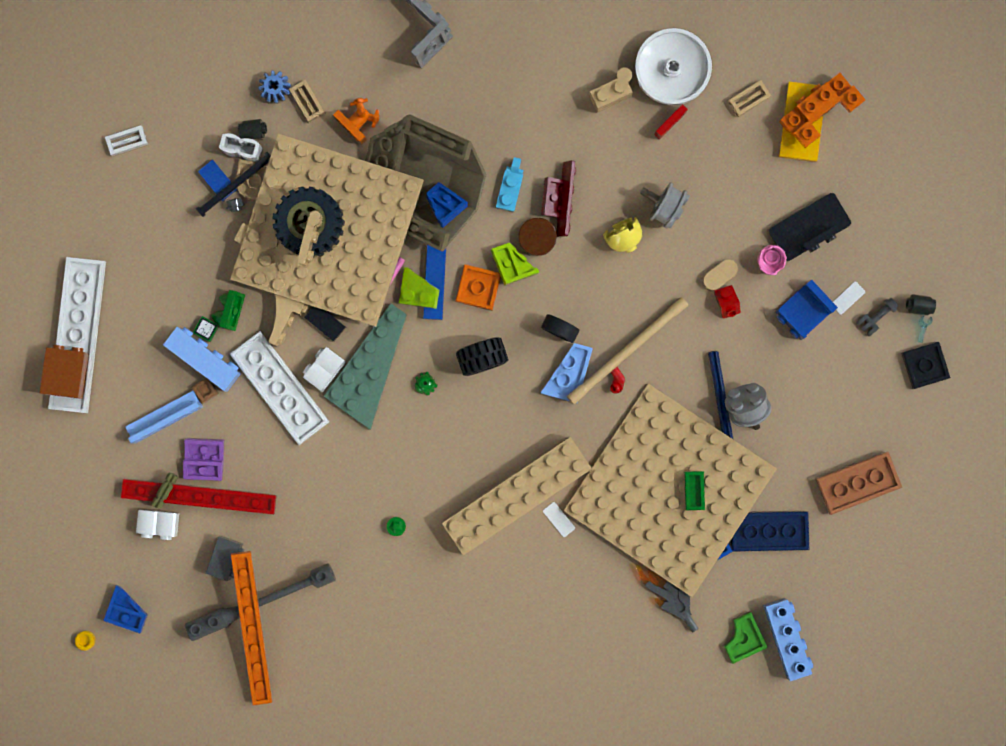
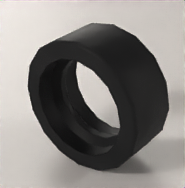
[541,314,580,343]

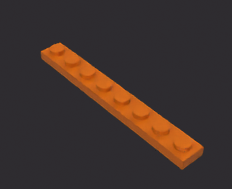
[231,551,273,705]

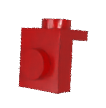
[714,285,741,319]

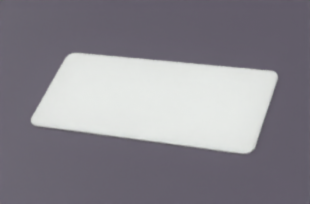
[833,282,865,315]
[543,502,575,537]

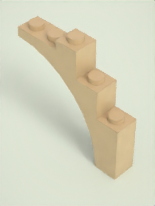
[234,223,310,347]

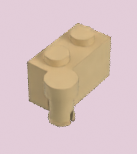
[589,68,633,113]

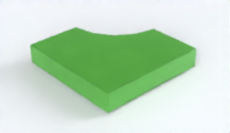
[724,612,768,664]

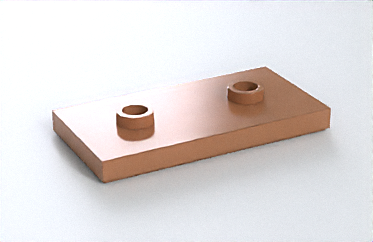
[816,451,903,515]

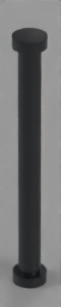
[196,152,271,217]

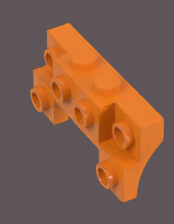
[779,73,865,148]

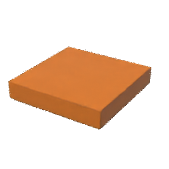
[455,264,501,311]

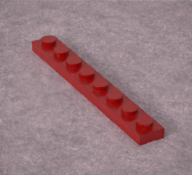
[121,479,277,515]

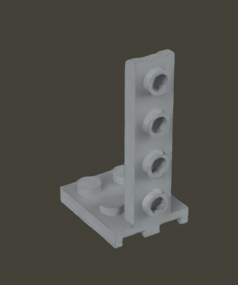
[406,0,453,69]

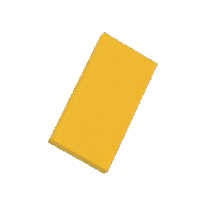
[779,81,823,162]

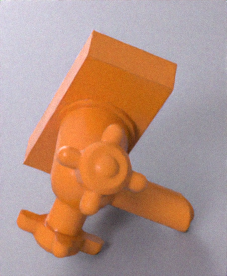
[333,98,380,145]

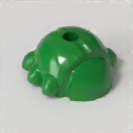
[415,372,438,395]

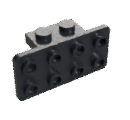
[769,193,851,261]

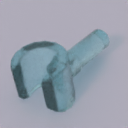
[918,315,933,343]

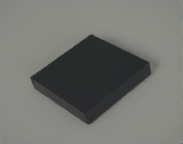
[901,342,951,389]

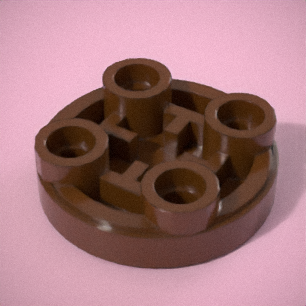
[519,218,557,256]

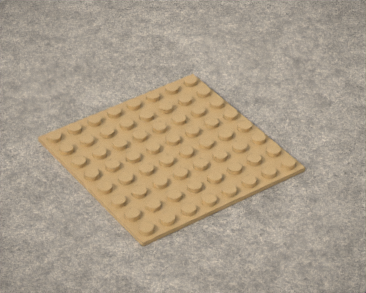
[230,134,424,327]
[564,384,777,598]

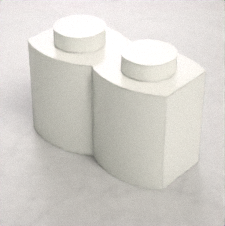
[219,133,263,162]
[303,347,346,392]
[136,510,179,540]

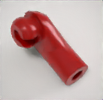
[610,367,625,394]

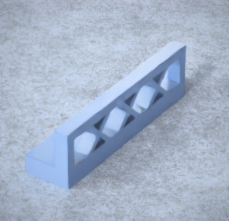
[125,391,203,444]

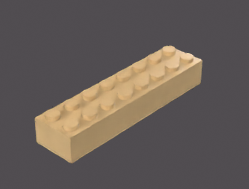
[442,437,592,556]

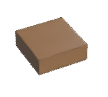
[192,378,219,404]

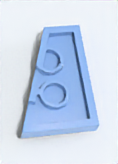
[541,343,593,404]

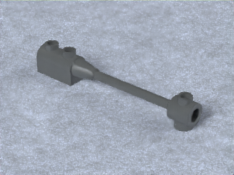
[185,563,336,641]

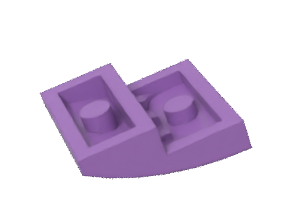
[183,438,224,481]

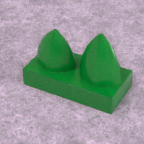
[211,290,245,331]

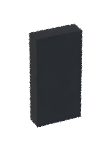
[304,306,346,342]

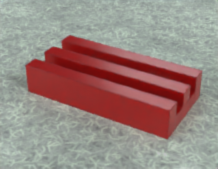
[654,104,688,140]

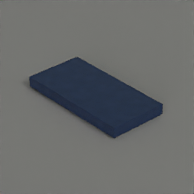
[731,511,810,552]

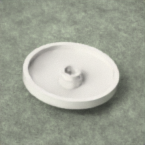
[635,28,712,106]

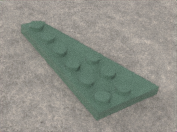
[324,304,407,430]

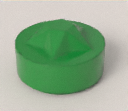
[387,517,406,536]

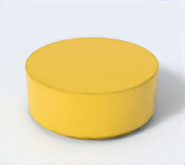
[75,631,96,651]

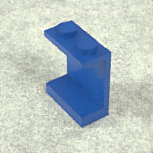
[775,280,838,340]

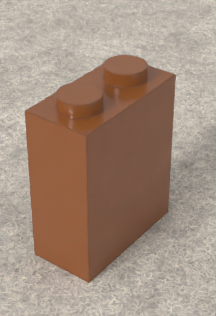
[40,345,89,399]

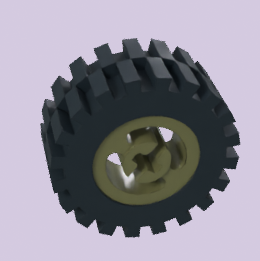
[272,186,345,257]

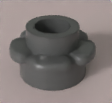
[226,198,245,212]

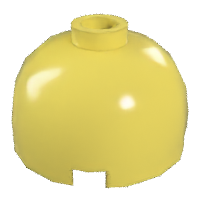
[603,217,642,253]

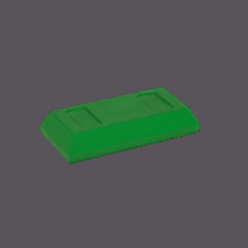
[684,471,705,511]

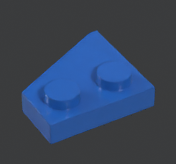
[426,182,468,228]
[104,585,148,634]

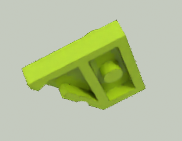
[491,243,539,285]
[399,267,439,309]

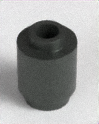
[238,119,267,139]
[906,294,936,316]

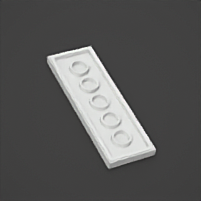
[230,331,330,445]

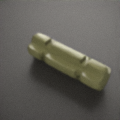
[151,472,178,509]

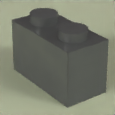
[205,536,244,581]

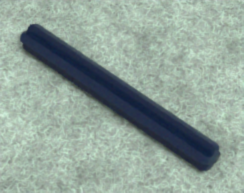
[708,351,734,440]

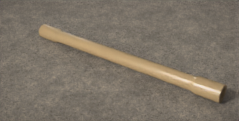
[566,297,689,405]

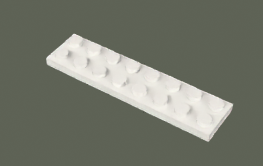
[48,257,106,413]

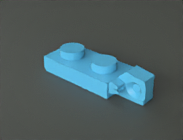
[496,157,524,212]

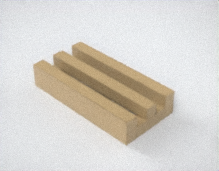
[289,80,325,123]
[728,80,771,117]

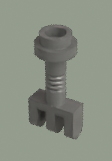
[856,298,898,337]

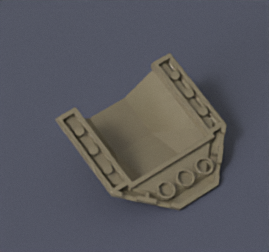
[365,114,486,251]

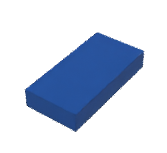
[198,159,237,201]

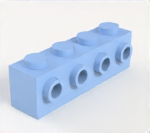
[163,327,241,392]
[763,598,814,681]

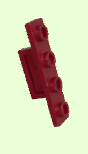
[541,160,576,238]

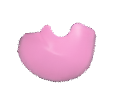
[757,245,787,275]

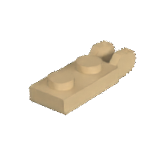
[297,210,323,266]

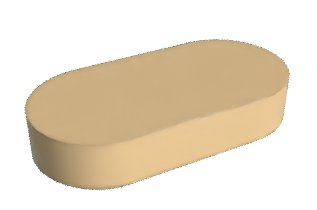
[703,260,738,291]

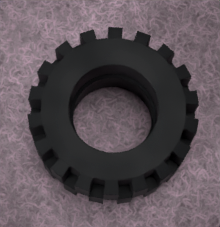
[456,337,509,376]

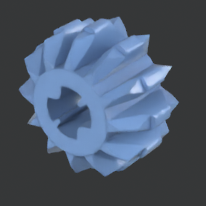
[258,70,291,103]

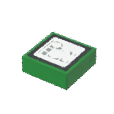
[193,316,219,342]

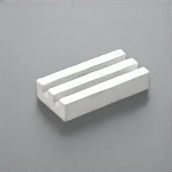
[105,125,148,156]

